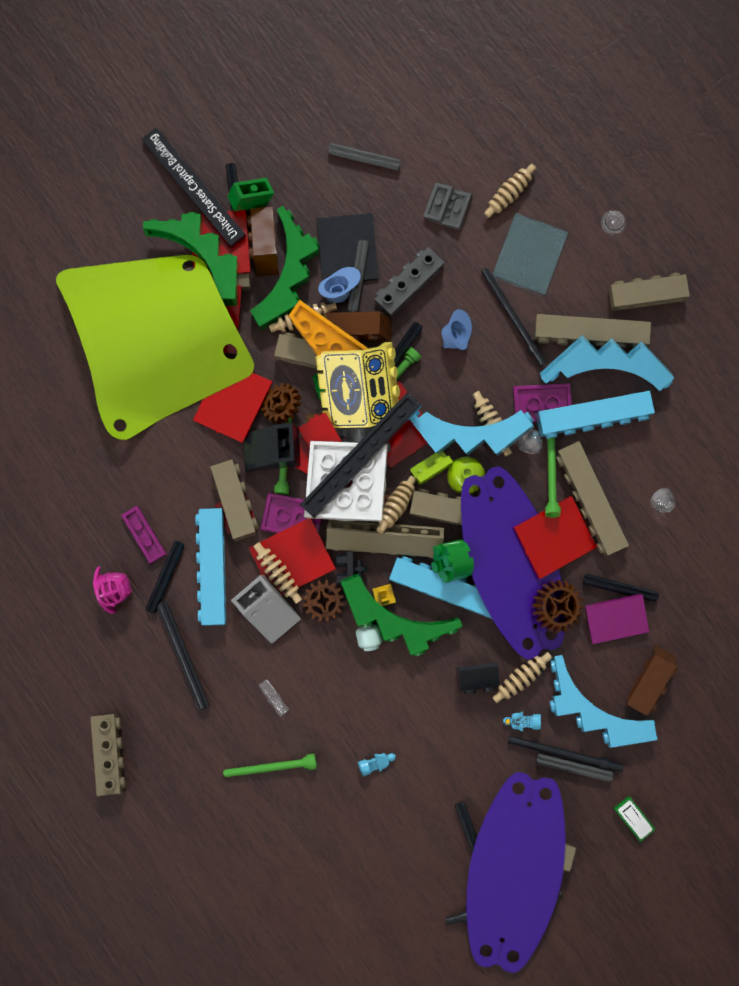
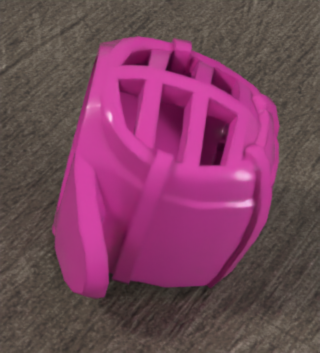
[93,566,132,614]

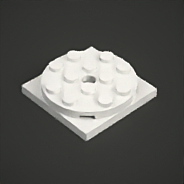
[304,441,388,522]

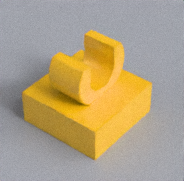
[372,584,396,606]

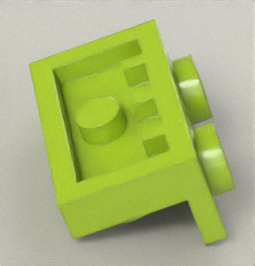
[410,451,453,486]

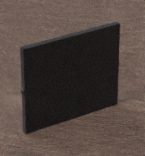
[317,213,379,281]

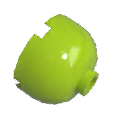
[447,456,485,494]

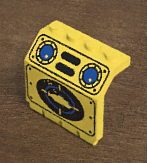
[315,342,400,428]

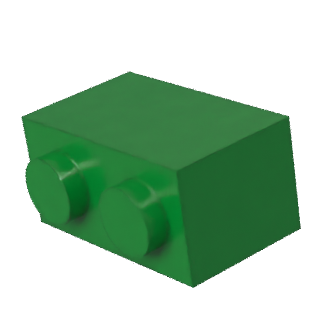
[227,178,274,212]

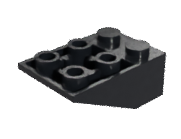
[244,423,301,472]

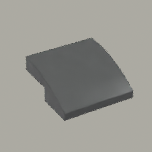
[423,182,473,231]

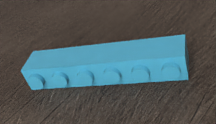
[535,391,655,439]
[195,508,227,626]
[389,556,492,619]

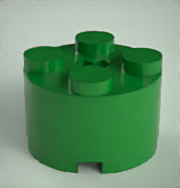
[431,540,474,583]

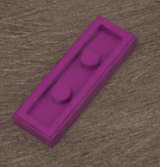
[121,505,167,564]

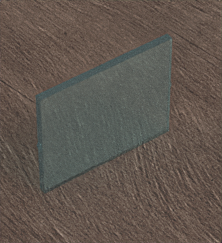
[492,213,568,295]

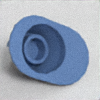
[318,267,361,304]
[441,309,472,350]

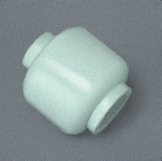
[356,624,383,651]

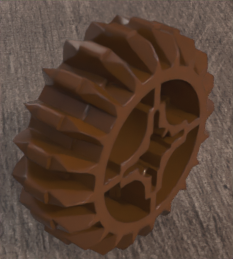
[531,580,584,633]

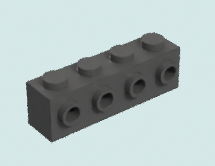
[375,247,444,319]

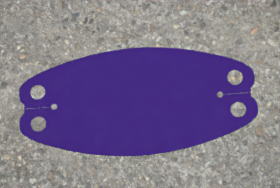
[461,466,565,660]
[466,772,565,973]

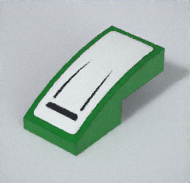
[614,796,655,842]

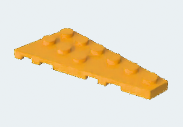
[288,300,369,356]

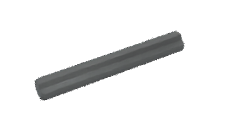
[328,143,401,170]
[348,240,368,312]
[536,754,613,782]

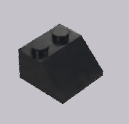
[457,662,500,694]

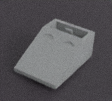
[231,574,301,644]

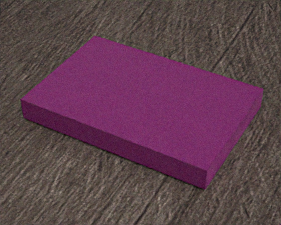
[513,383,572,424]
[260,492,321,533]
[585,594,649,644]

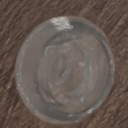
[601,210,626,236]
[518,430,543,454]
[650,488,675,513]

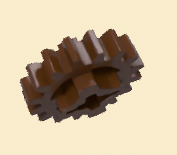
[261,383,301,424]
[303,580,344,622]

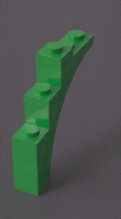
[250,206,320,330]
[143,212,239,306]
[340,574,463,656]

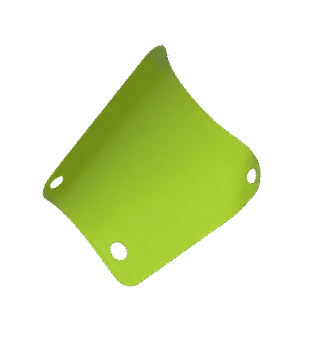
[56,255,254,440]

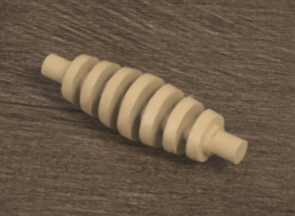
[484,164,536,218]
[269,302,337,333]
[472,391,512,457]
[377,476,416,534]
[253,542,302,604]
[492,652,552,703]

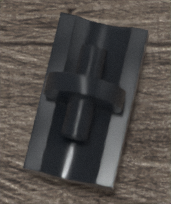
[336,552,368,585]

